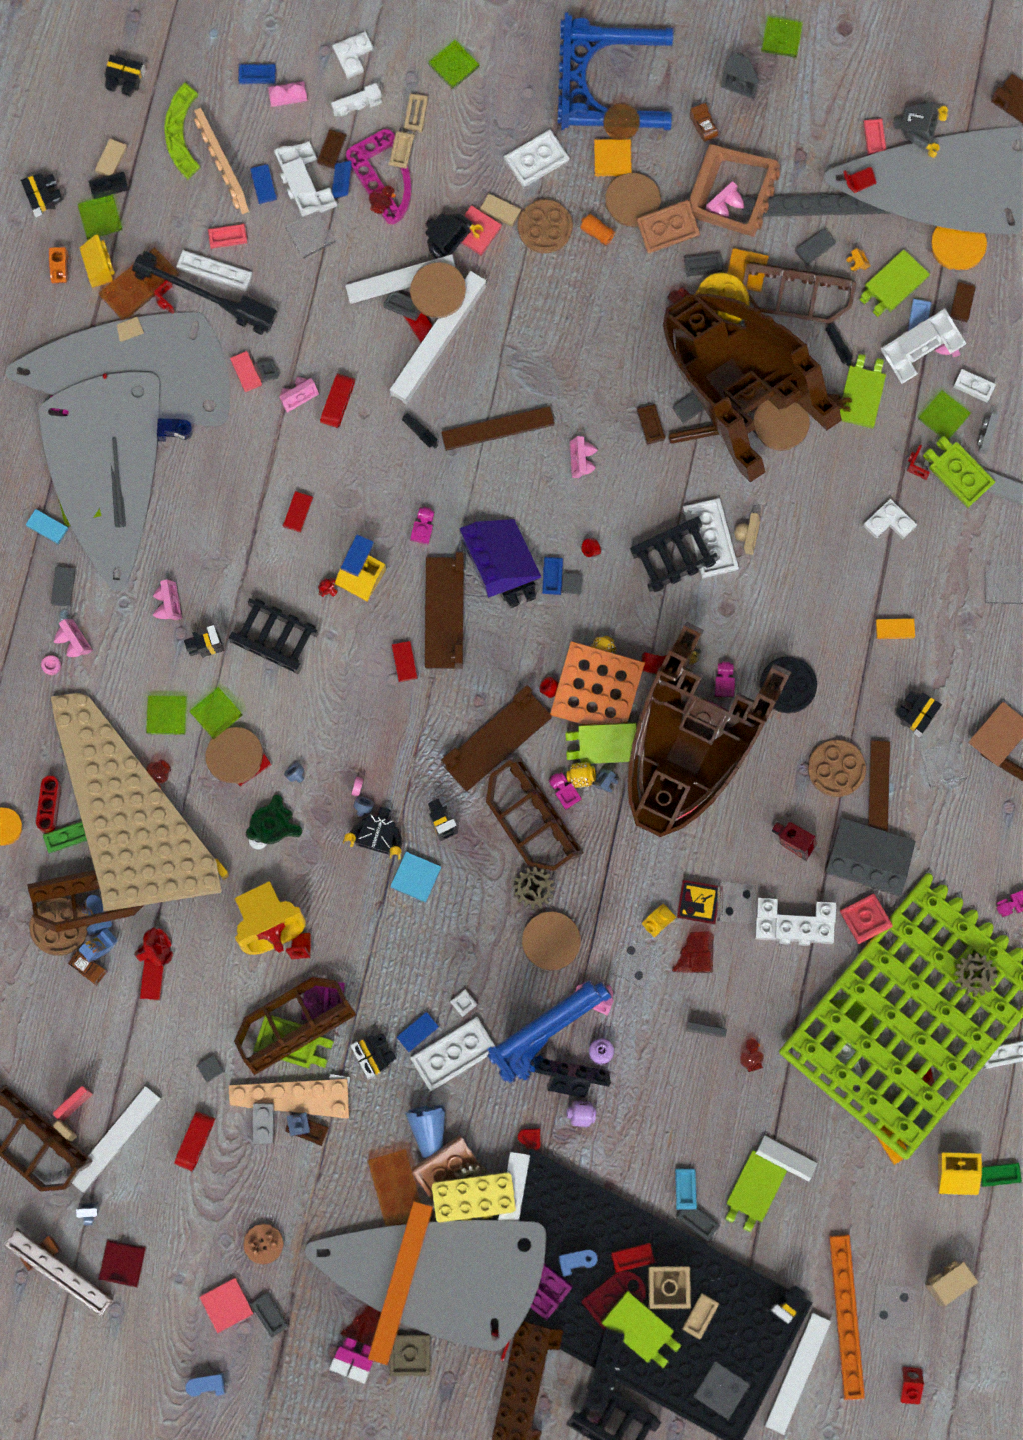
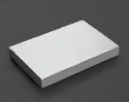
[504,129,570,188]

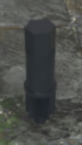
[825,324,853,366]
[402,412,438,448]

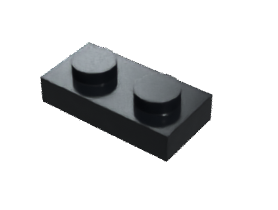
[89,172,129,199]

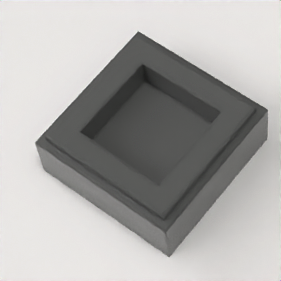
[254,359,279,382]
[562,573,582,594]
[197,1055,224,1083]

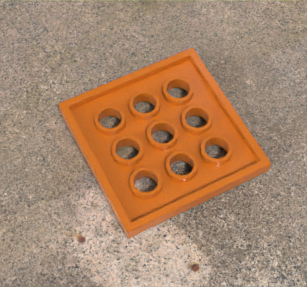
[550,641,645,725]

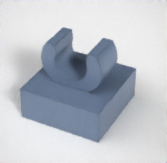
[592,769,618,793]
[287,1113,310,1136]
[76,1202,99,1226]

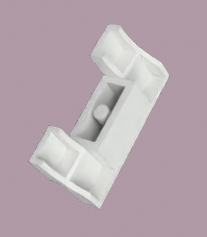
[274,141,337,217]
[881,309,966,384]
[755,898,836,946]

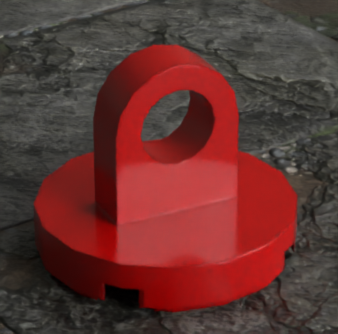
[134,927,173,966]

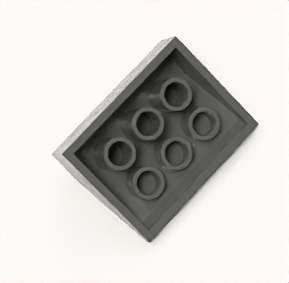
[825,818,916,896]

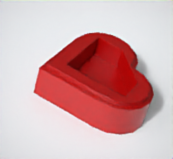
[518,1128,541,1151]

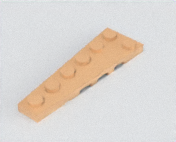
[194,108,249,215]
[229,1079,349,1119]

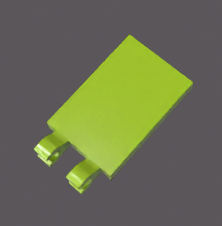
[859,249,930,317]
[840,354,886,429]
[923,436,995,508]
[565,722,637,764]
[253,1015,334,1069]
[725,1150,788,1232]
[601,1291,681,1368]

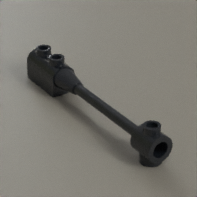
[132,251,277,335]

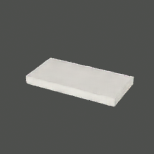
[683,498,739,579]
[410,1017,495,1092]

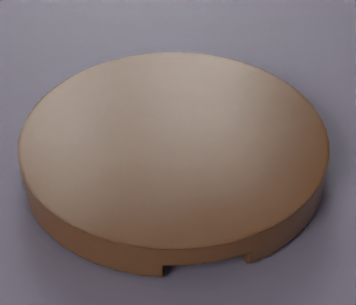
[605,173,661,227]
[518,199,573,253]
[410,262,466,318]
[753,400,810,451]
[205,727,263,784]
[808,739,866,797]
[29,897,89,956]
[522,912,581,971]

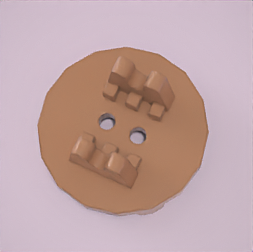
[243,1224,284,1265]

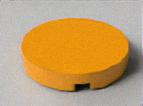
[0,807,23,846]

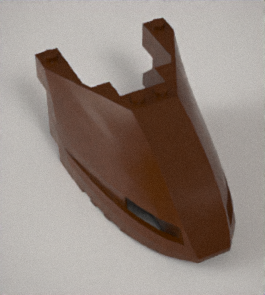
[663,294,842,483]
[628,622,791,837]

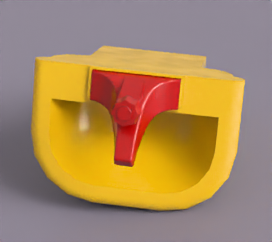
[234,881,306,955]

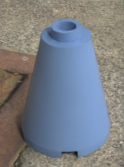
[406,1105,445,1158]

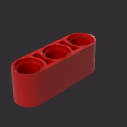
[320,373,355,428]
[36,775,61,834]
[174,1111,215,1172]

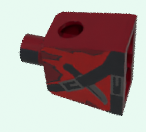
[772,822,817,861]

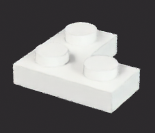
[332,32,373,79]
[863,499,917,539]

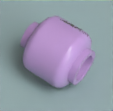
[588,1038,614,1065]
[566,1100,596,1127]

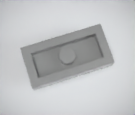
[977,413,999,454]
[253,1103,274,1144]

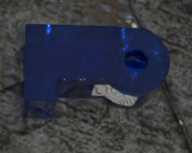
[157,418,193,442]

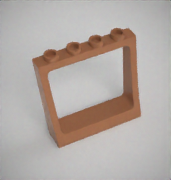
[689,144,780,237]

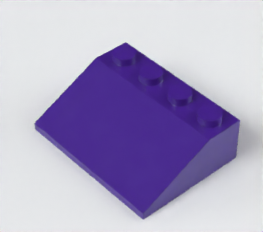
[459,519,542,598]

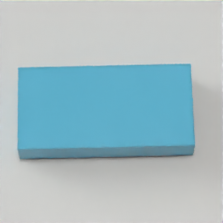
[25,509,68,545]
[675,1169,697,1209]

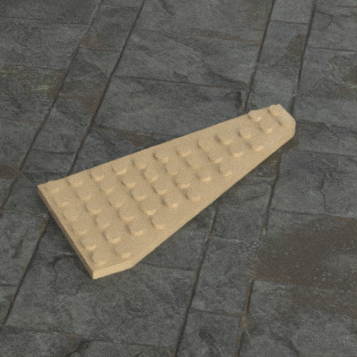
[51,693,221,911]

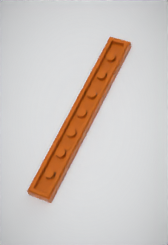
[368,1202,433,1365]
[829,1235,865,1400]

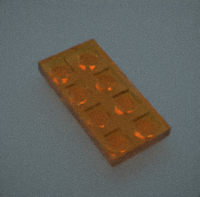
[98,247,180,321]
[367,1149,421,1227]

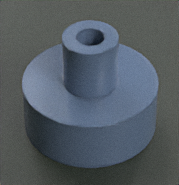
[284,763,304,783]
[353,796,374,817]

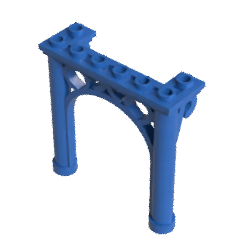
[558,12,673,130]
[487,980,612,1083]

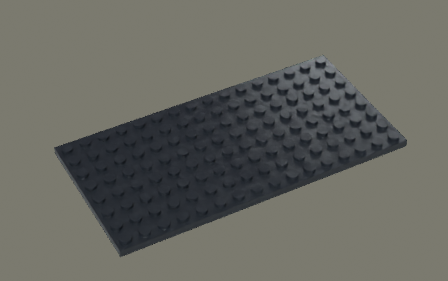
[492,1148,813,1440]

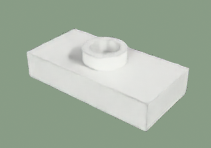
[953,369,996,402]

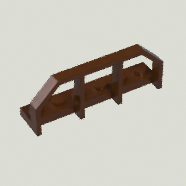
[743,261,857,323]
[486,758,584,871]
[27,870,144,932]
[234,977,357,1075]
[0,1085,93,1192]

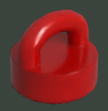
[581,538,601,557]
[539,677,559,698]

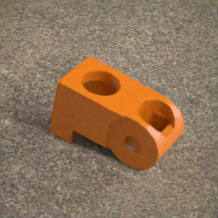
[49,247,68,283]

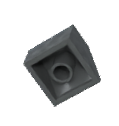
[721,52,759,100]

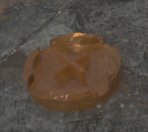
[603,103,640,140]

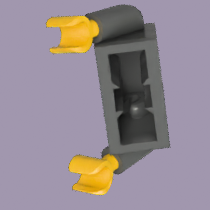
[893,101,948,158]

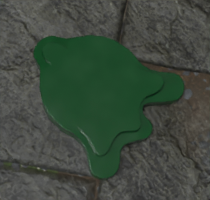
[245,795,302,844]

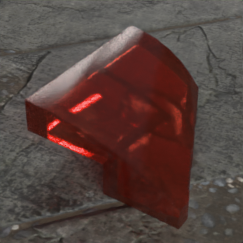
[672,931,714,973]
[340,1305,381,1347]

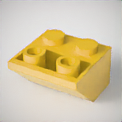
[79,234,115,288]
[334,556,386,602]
[938,1153,982,1195]

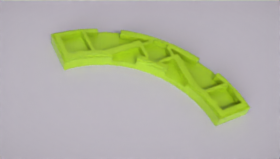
[164,82,200,180]

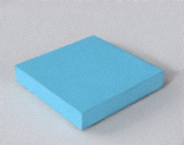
[390,852,442,903]

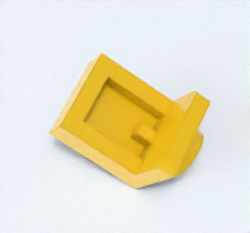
[642,903,677,937]

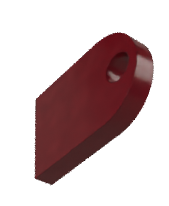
[581,1272,645,1332]

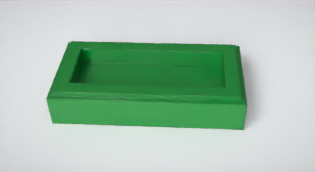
[981,1163,1022,1187]

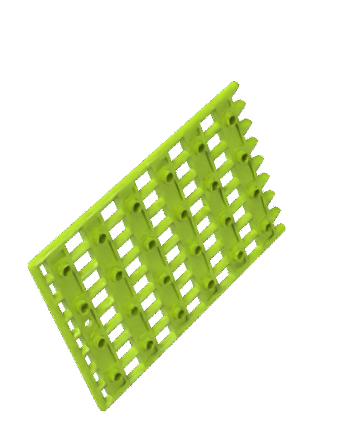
[779,873,1023,1160]

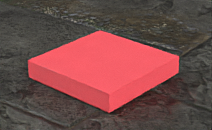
[462,206,502,256]
[840,893,893,944]
[53,1086,93,1122]
[200,1278,254,1333]

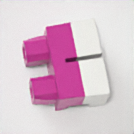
[329,1337,373,1384]

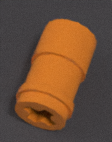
[580,214,616,246]

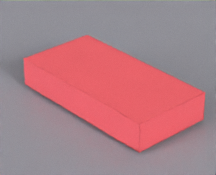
[863,119,886,156]
[208,224,247,249]
[230,351,262,392]

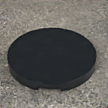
[759,656,817,714]

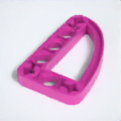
[346,129,411,224]

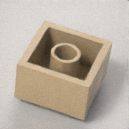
[925,1261,978,1306]
[648,1267,691,1309]

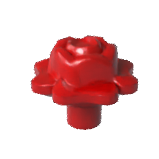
[318,577,338,597]

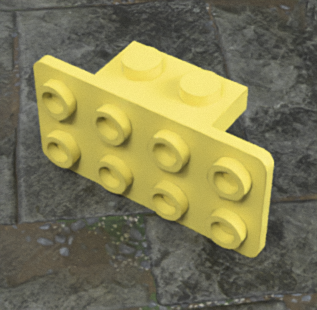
[432,1172,516,1222]

